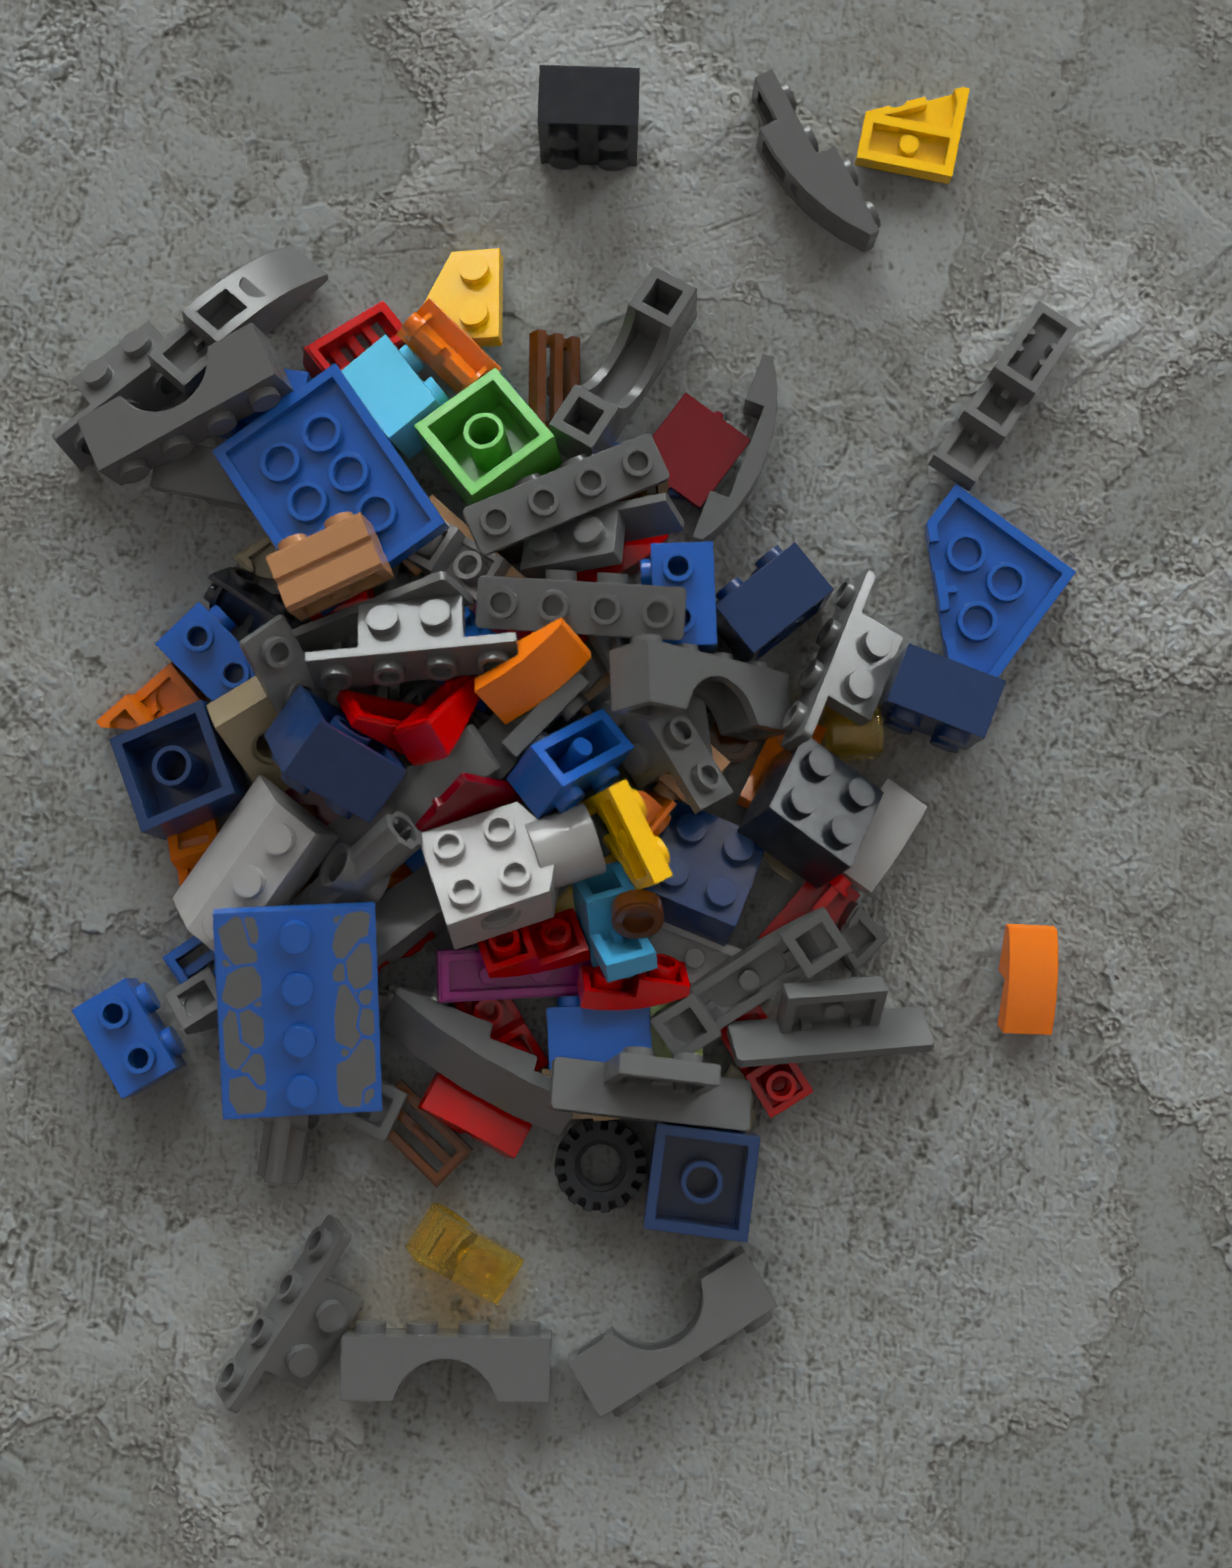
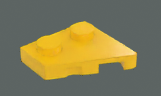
[854,87,970,184]
[409,248,503,352]
[578,779,673,889]

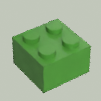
[414,368,562,506]

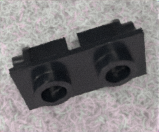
[204,567,311,634]

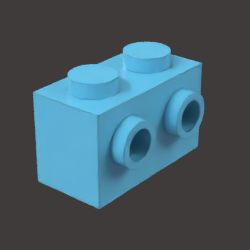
[341,334,450,460]

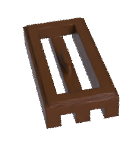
[528,329,580,430]
[388,1079,474,1188]

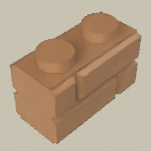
[266,512,394,621]

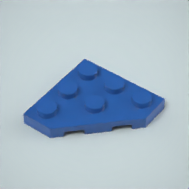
[924,484,1076,677]

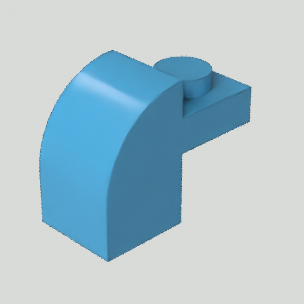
[572,861,657,982]

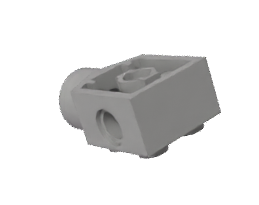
[421,802,606,950]

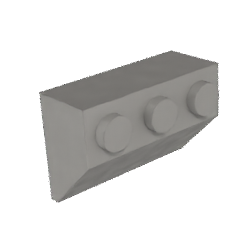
[172,775,339,951]

